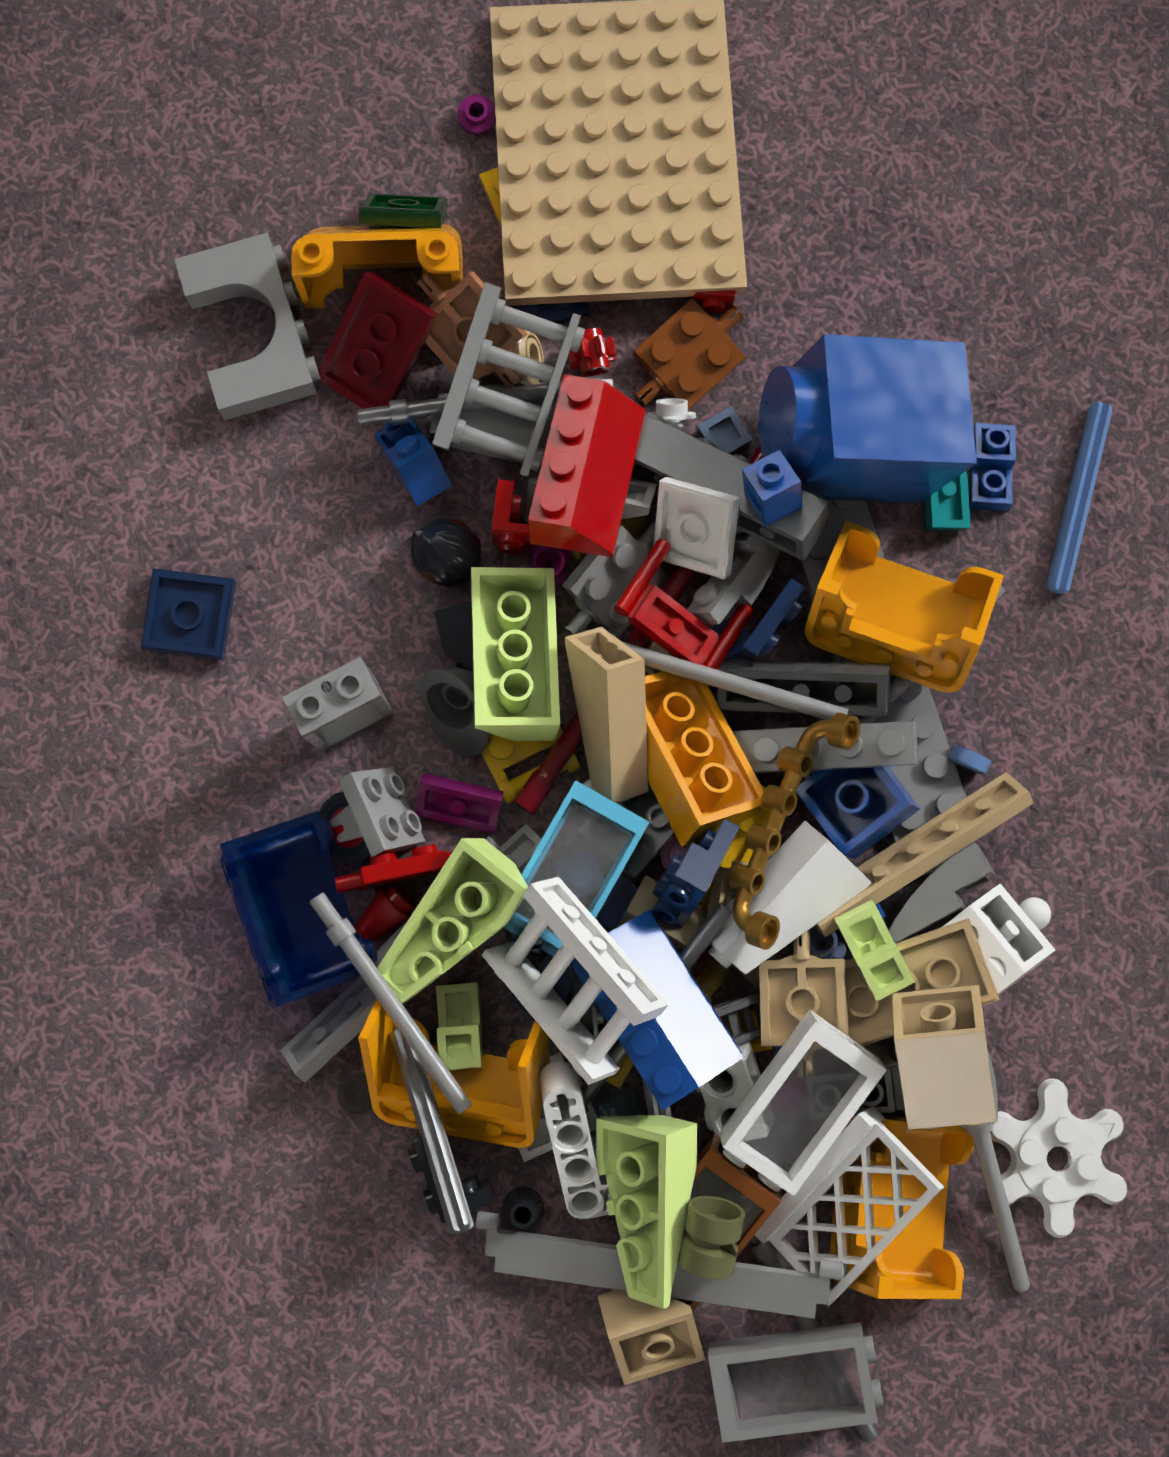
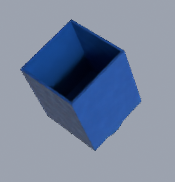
[759,334,977,503]

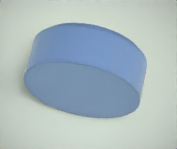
[948,744,992,776]

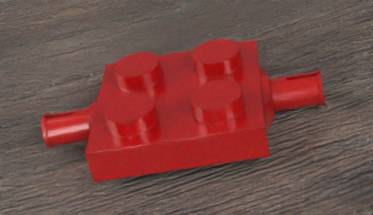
[335,844,452,894]

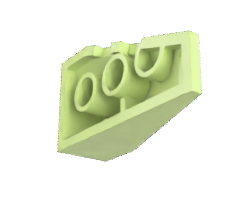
[377,838,528,1003]

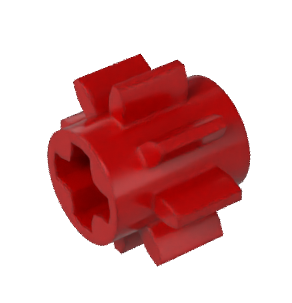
[568,328,617,377]

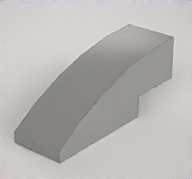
[889,842,997,944]

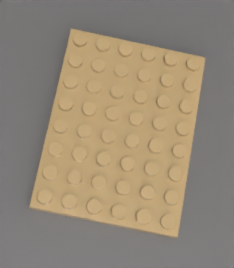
[490,0,747,306]

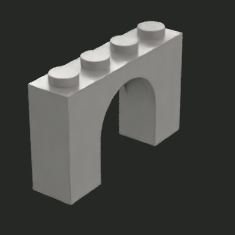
[174,232,321,420]

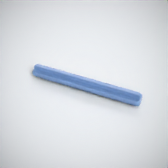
[1046,402,1113,594]

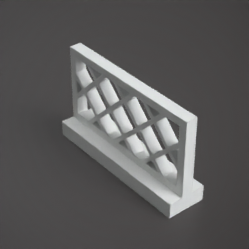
[755,1106,944,1306]

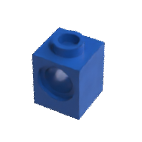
[742,450,802,527]

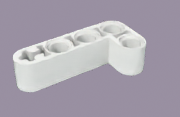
[539,1061,611,1219]

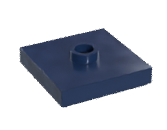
[140,568,236,661]

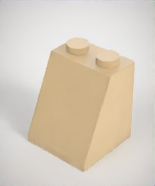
[892,985,997,1130]

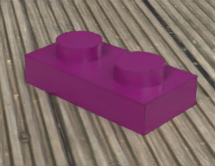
[415,773,504,834]

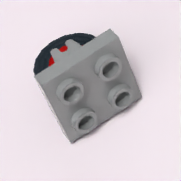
[316,767,425,864]

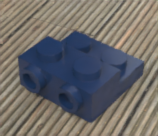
[651,818,739,929]

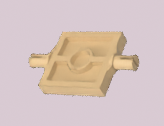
[759,930,848,1076]

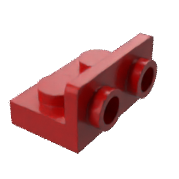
[492,479,533,555]

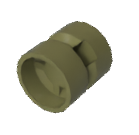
[678,1196,745,1280]

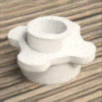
[648,398,696,427]

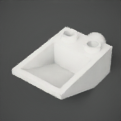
[943,884,1055,1007]

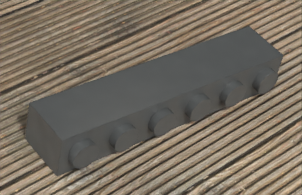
[632,412,829,561]

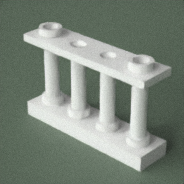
[482,877,669,1085]

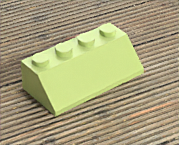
[471,567,560,741]

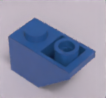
[374,419,452,506]

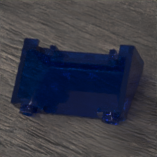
[218,811,378,1009]

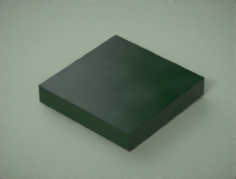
[359,193,448,229]

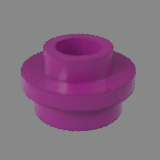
[457,95,496,135]

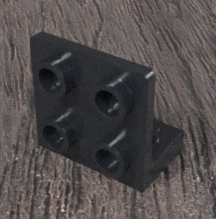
[408,1131,495,1223]

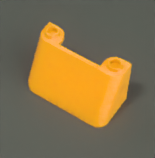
[291,224,463,309]
[805,520,1004,693]
[829,1115,974,1299]

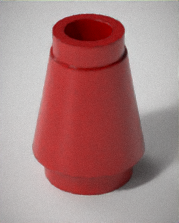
[354,883,416,944]

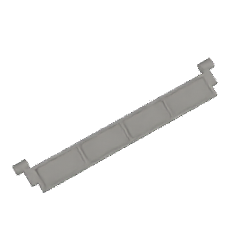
[476,1211,843,1319]

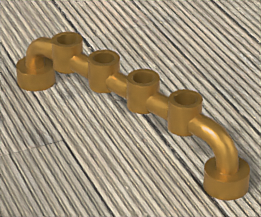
[729,713,860,950]

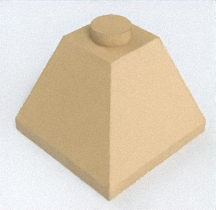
[597,1289,706,1385]

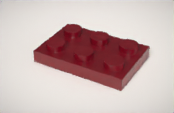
[318,271,438,409]

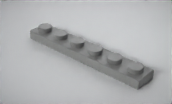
[732,721,918,773]

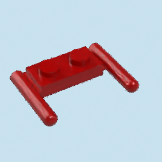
[614,539,753,670]

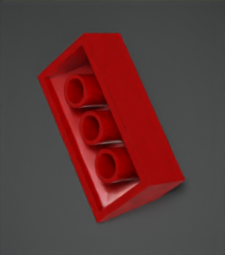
[528,374,646,558]

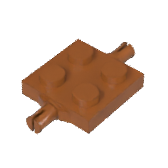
[633,298,746,411]

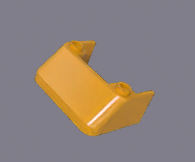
[358,999,550,1148]

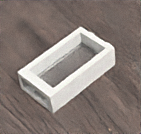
[719,1009,887,1196]

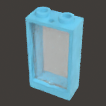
[503,780,649,957]

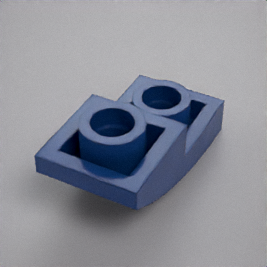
[969,422,1016,512]

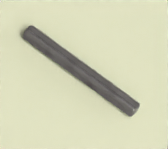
[390,1028,474,1234]

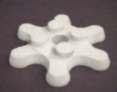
[990,1078,1127,1238]

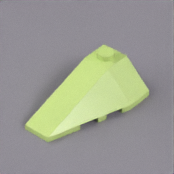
[596,1115,697,1309]

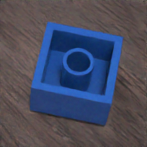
[796,767,920,859]

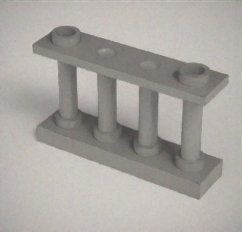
[432,282,585,478]

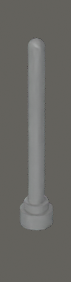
[961,1122,1030,1293]

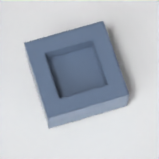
[696,406,753,455]

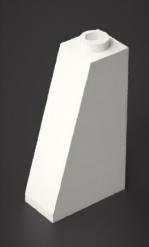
[708,821,872,975]

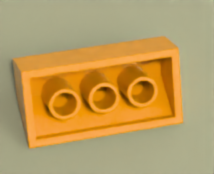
[645,671,764,848]

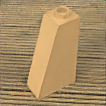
[565,627,648,803]

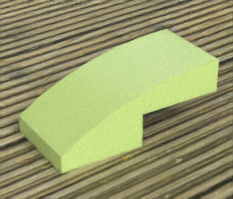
[834,900,915,1001]
[436,982,483,1070]

